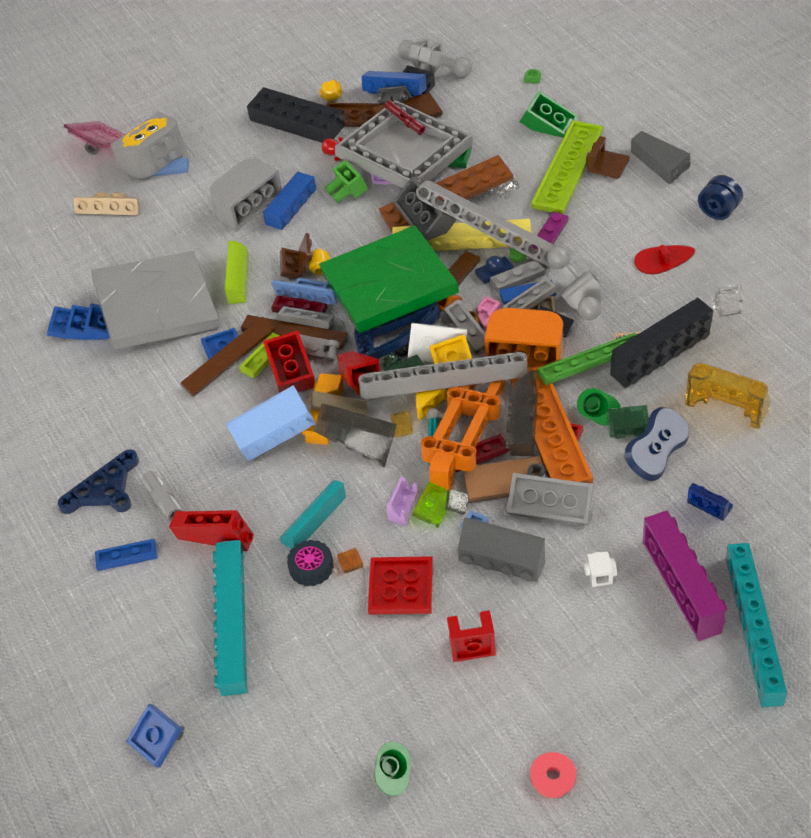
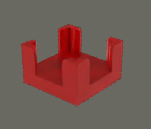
[447,610,496,662]

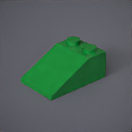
[519,90,579,138]

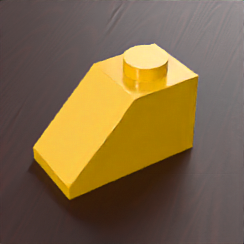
[416,388,446,421]

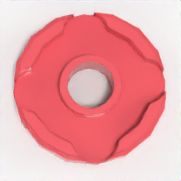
[530,752,576,798]

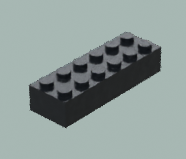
[247,87,345,143]
[610,297,714,388]

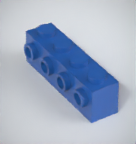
[361,71,427,96]

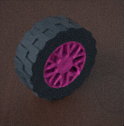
[287,540,334,586]

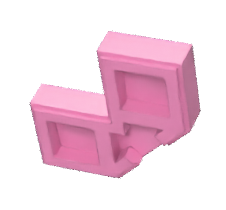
[476,296,501,331]

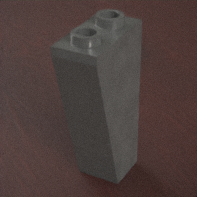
[631,131,691,184]

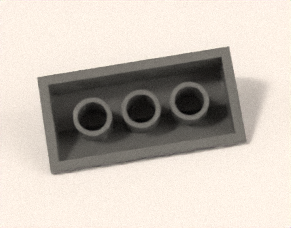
[393,176,456,240]
[458,517,545,582]

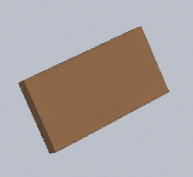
[463,456,542,503]

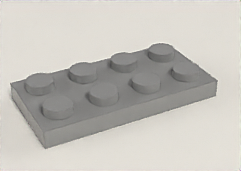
[507,473,594,525]

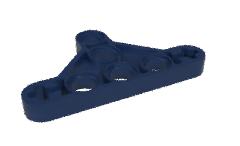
[58,449,139,514]

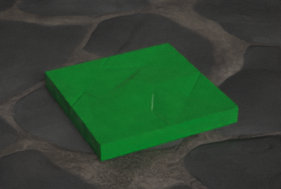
[319,225,459,333]

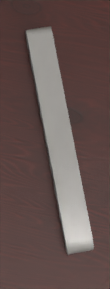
[416,181,556,266]
[358,352,528,399]

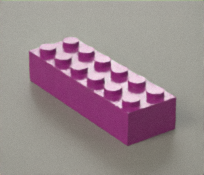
[642,510,727,641]

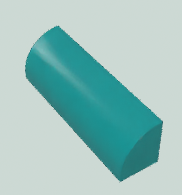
[280,480,346,549]

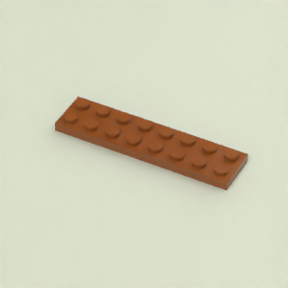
[378,155,514,232]

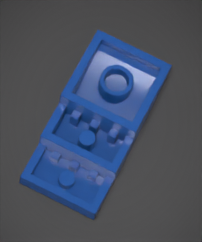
[47,303,110,340]

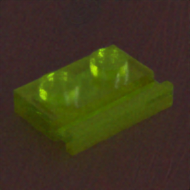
[412,482,455,528]

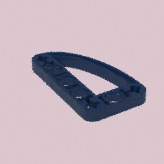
[354,302,440,359]

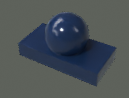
[475,255,514,284]

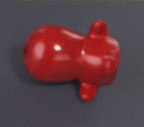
[321,137,343,161]

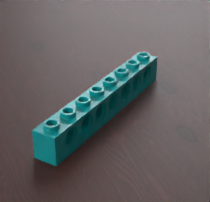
[726,542,787,708]

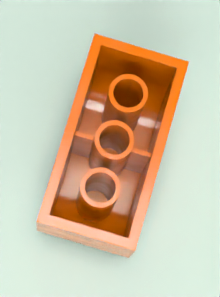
[485,308,563,368]

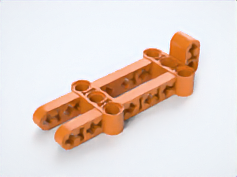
[421,380,506,492]

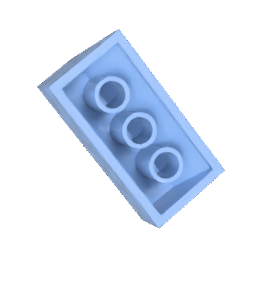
[226,385,316,462]

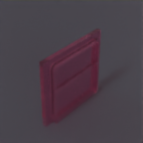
[64,121,125,148]

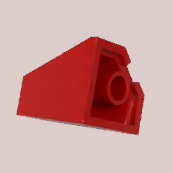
[337,351,380,399]

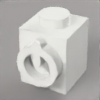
[584,552,617,587]

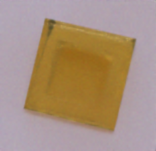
[390,411,413,437]

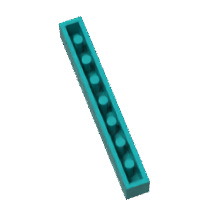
[213,540,247,696]

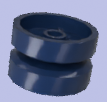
[697,175,743,220]

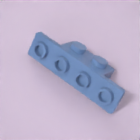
[271,278,338,305]

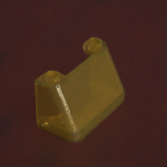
[685,363,770,429]

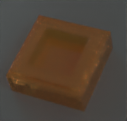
[337,548,364,574]

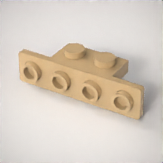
[74,192,139,215]

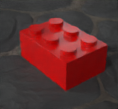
[263,331,315,393]

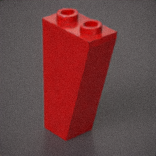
[169,510,254,551]

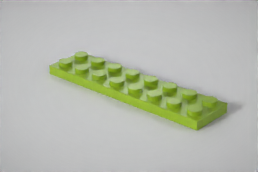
[531,120,604,214]

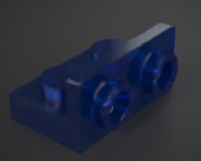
[687,483,733,521]

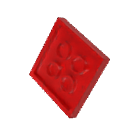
[368,556,433,615]

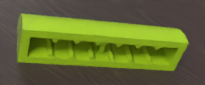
[225,241,249,304]

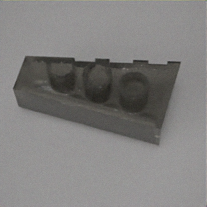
[506,370,538,456]
[314,403,397,468]

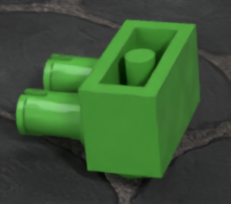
[324,160,368,204]

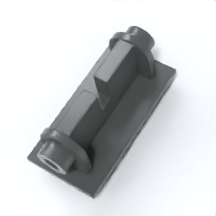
[378,86,412,104]

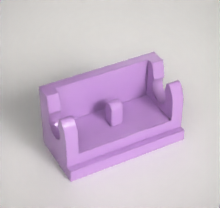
[387,477,421,526]

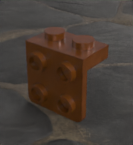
[586,136,630,179]
[280,233,313,280]

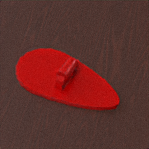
[634,244,695,275]

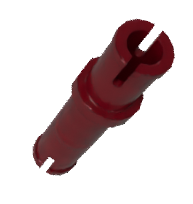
[384,100,426,135]

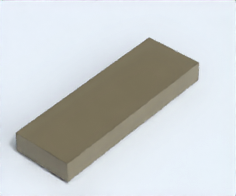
[311,391,367,419]

